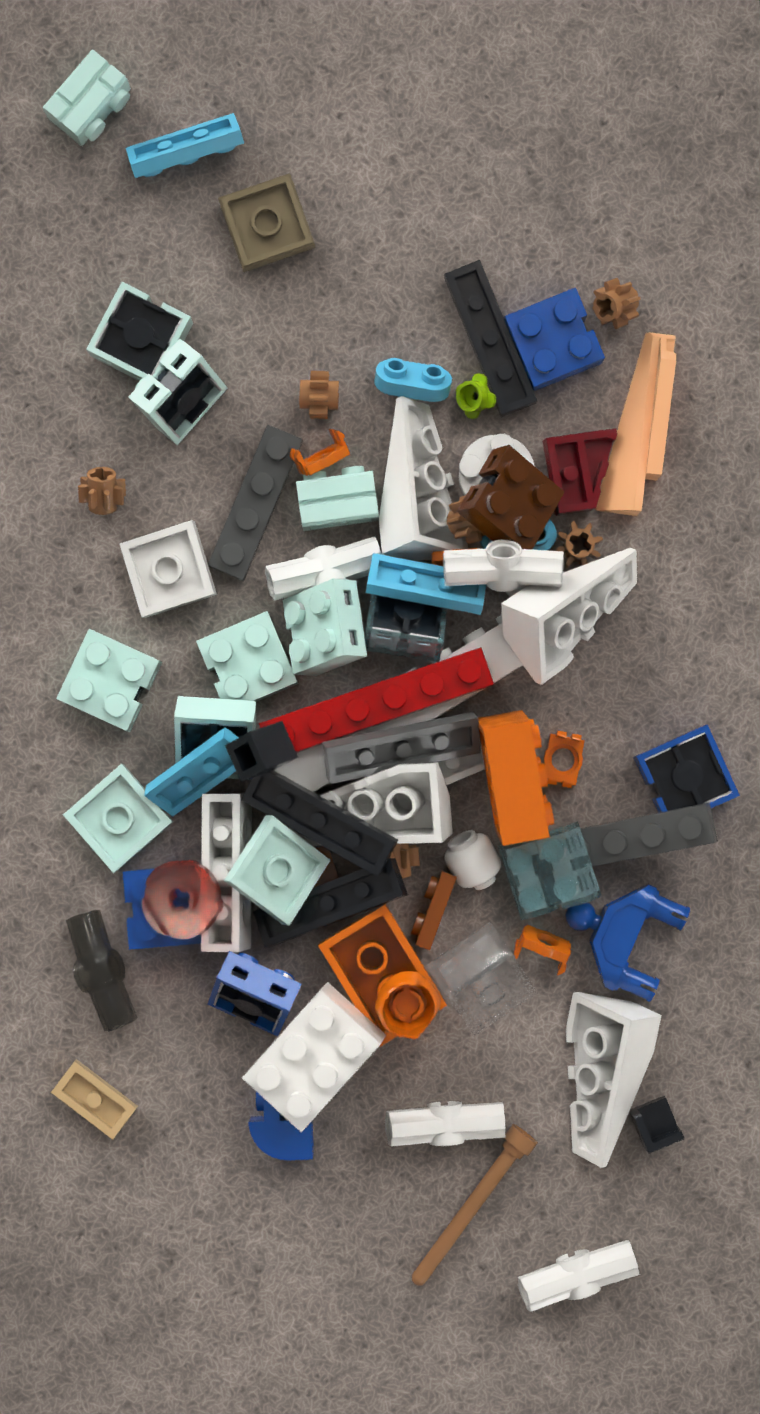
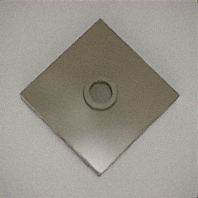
[218,173,315,273]

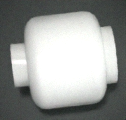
[444,830,501,890]

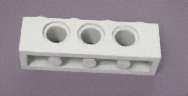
[201,793,252,952]

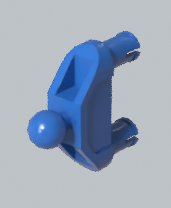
[565,884,690,1002]

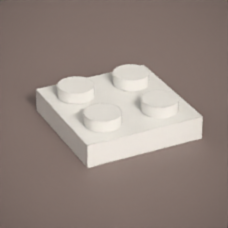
[120,520,217,618]

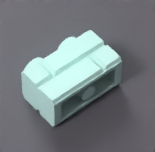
[42,50,131,146]
[296,466,379,531]

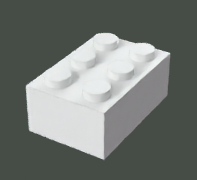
[242,982,386,1132]

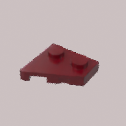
[542,428,618,516]

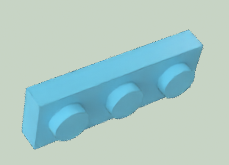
[126,113,244,178]
[365,553,486,615]
[144,727,239,816]

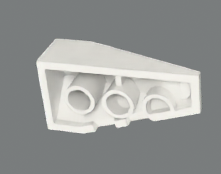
[379,396,468,561]
[501,548,637,685]
[289,763,453,846]
[566,992,662,1168]

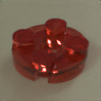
[142,860,223,939]

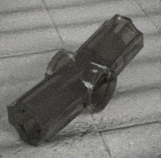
[66,910,138,1031]

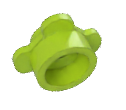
[456,373,496,419]

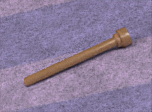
[412,1124,538,1286]

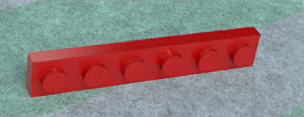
[259,647,494,753]

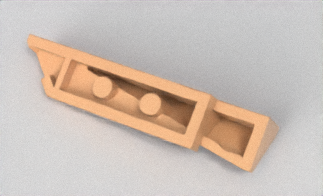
[595,332,676,516]

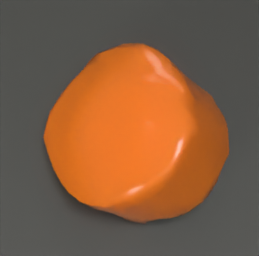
[375,971,441,1039]

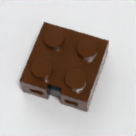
[457,445,564,550]

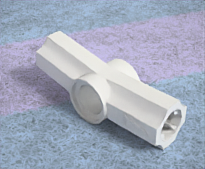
[265,536,382,601]
[443,539,564,592]
[385,1101,505,1146]
[517,1240,640,1312]

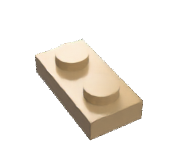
[51,1059,138,1140]

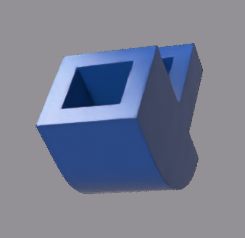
[248,1092,314,1160]

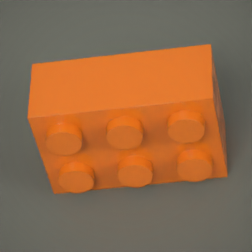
[478,710,554,846]
[318,904,447,1047]

